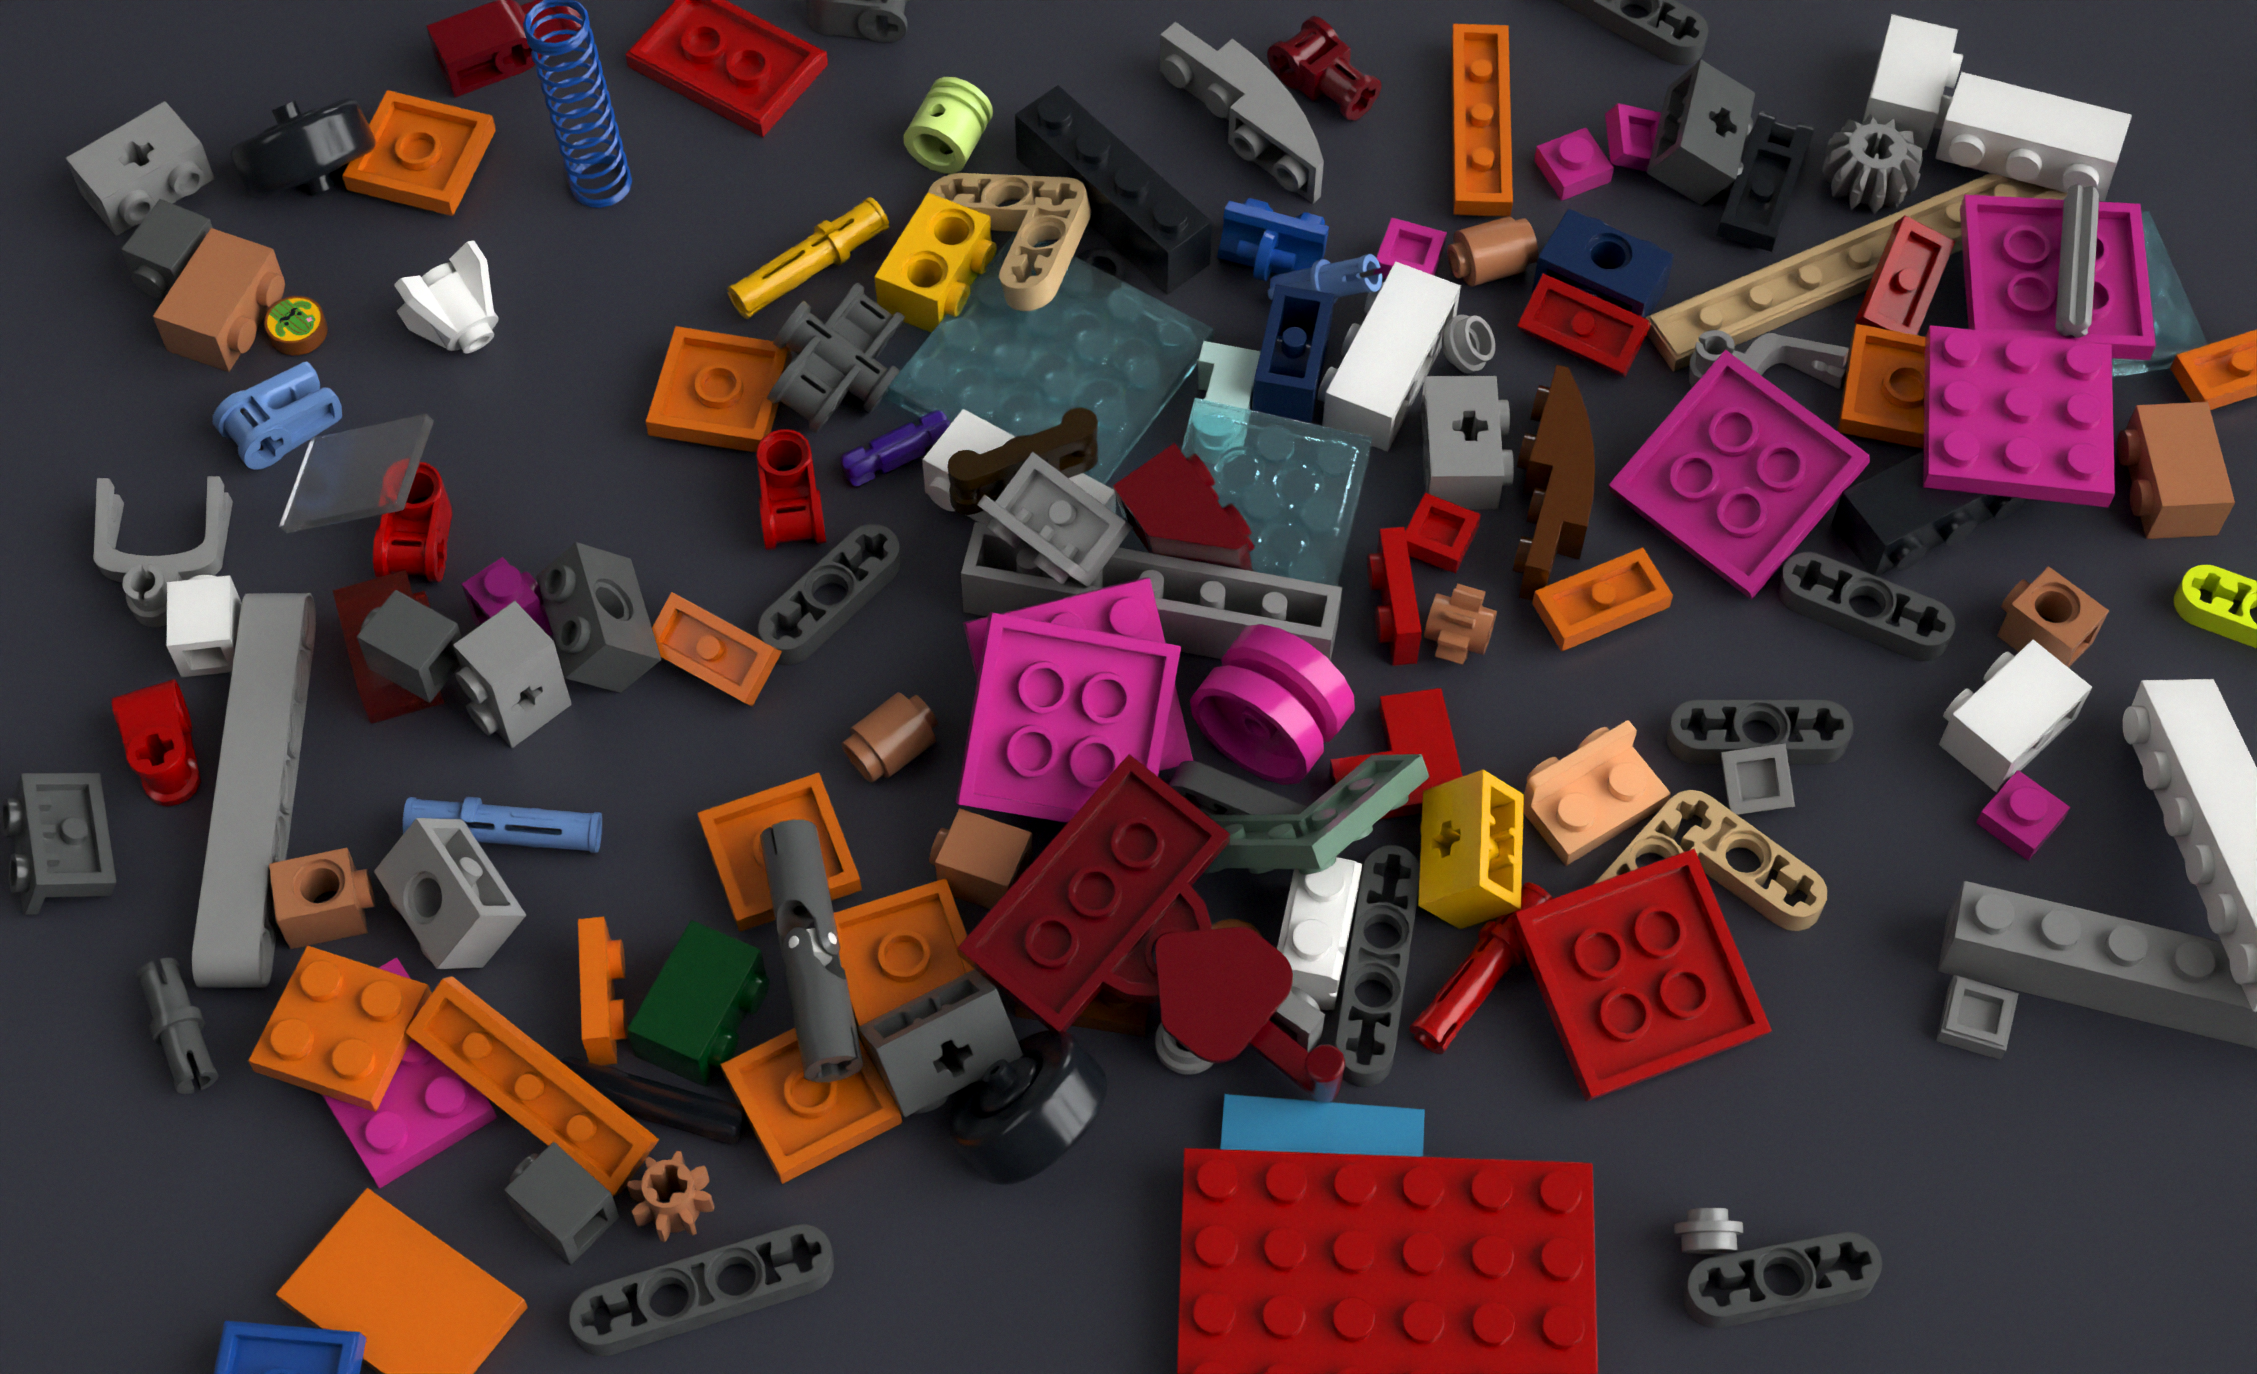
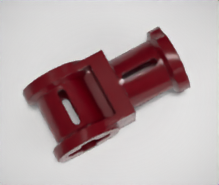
[1267,16,1382,121]

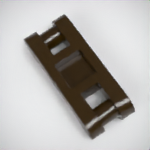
[947,407,1098,515]

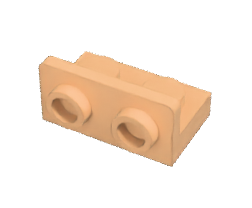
[1523,720,1671,866]

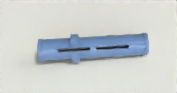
[403,797,602,853]

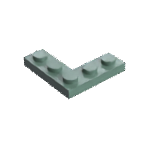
[1203,754,1429,874]

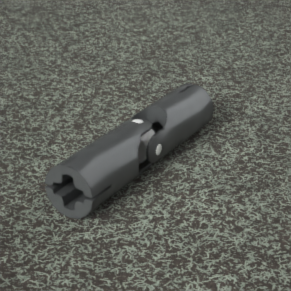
[760,820,863,1082]

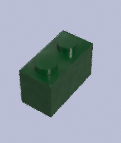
[627,920,770,1087]

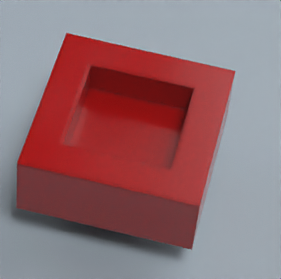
[1405,493,1481,574]

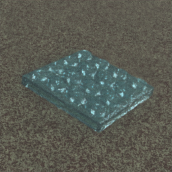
[888,232,1214,485]

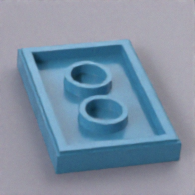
[1220,1094,1425,1157]

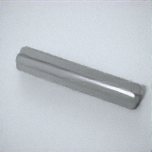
[2055,184,2099,338]

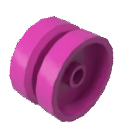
[1190,624,1355,785]

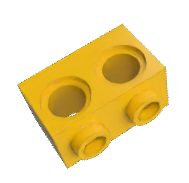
[874,192,996,336]

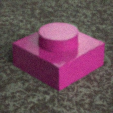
[1605,103,1661,171]
[1534,127,1614,201]
[1373,217,1447,279]
[1976,770,2071,861]

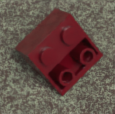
[1112,443,1255,571]

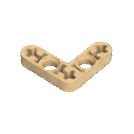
[929,173,1091,311]
[1594,790,1827,931]

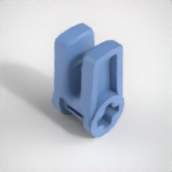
[212,361,342,470]

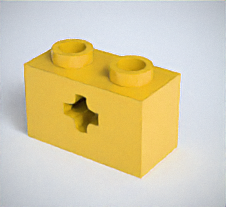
[1418,769,1524,929]

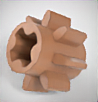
[1424,583,1497,665]
[627,1151,714,1242]

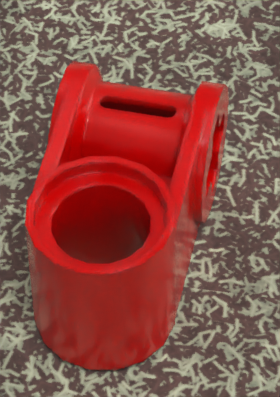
[757,429,826,551]
[373,461,453,582]
[111,679,201,806]

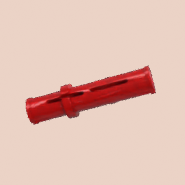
[1409,882,1554,1055]

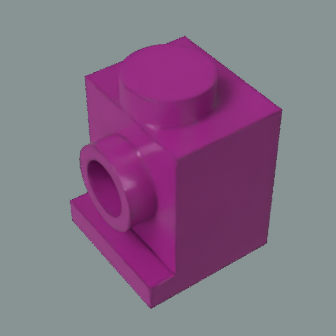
[461,557,552,636]

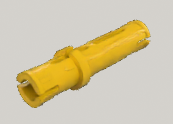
[727,197,889,319]

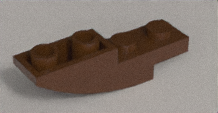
[1513,365,1595,601]

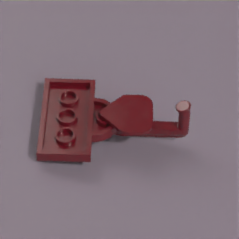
[957,754,1345,1103]

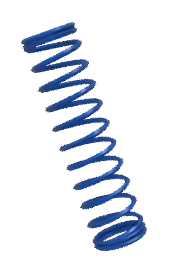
[523,0,632,208]

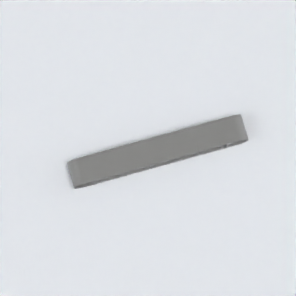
[192,593,316,988]

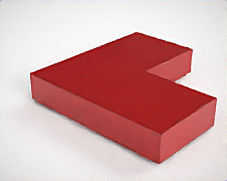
[1329,688,1463,820]

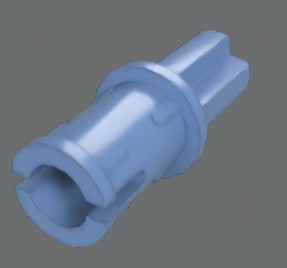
[1267,254,1382,304]

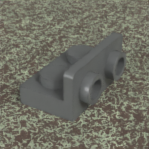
[1,773,116,915]

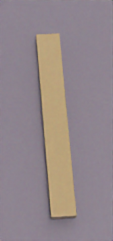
[1646,173,2067,372]

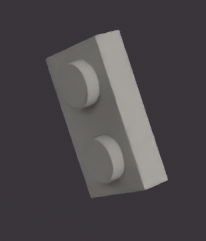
[977,452,1133,587]

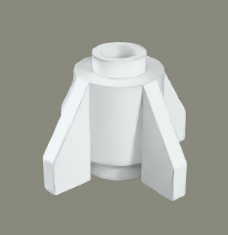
[394,241,498,353]

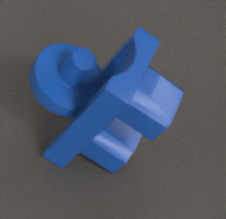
[1217,198,1329,281]

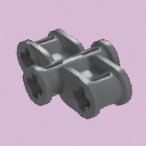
[767,282,905,434]

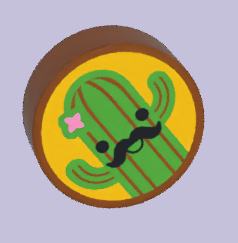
[264,296,328,355]

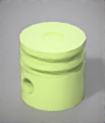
[903,77,993,174]

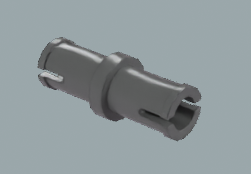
[136,958,219,1094]

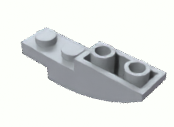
[1160,22,1324,204]

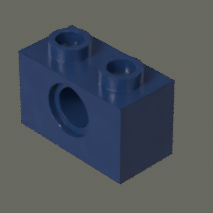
[1532,209,1674,319]
[1251,284,1334,431]

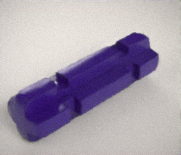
[840,410,951,486]

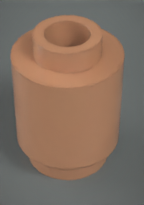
[1447,216,1538,287]
[841,692,938,783]

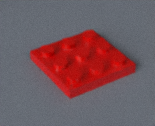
[1511,848,1772,1102]

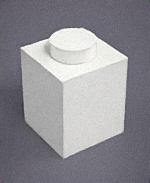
[167,575,242,678]

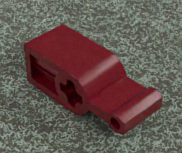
[426,0,581,98]

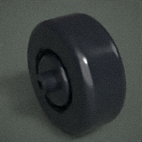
[230,98,376,198]
[949,1030,1107,1185]

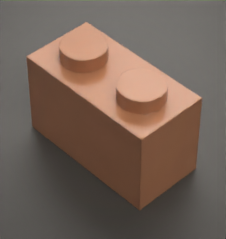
[153,228,285,372]
[2117,402,2235,539]

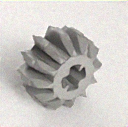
[1822,114,1923,215]

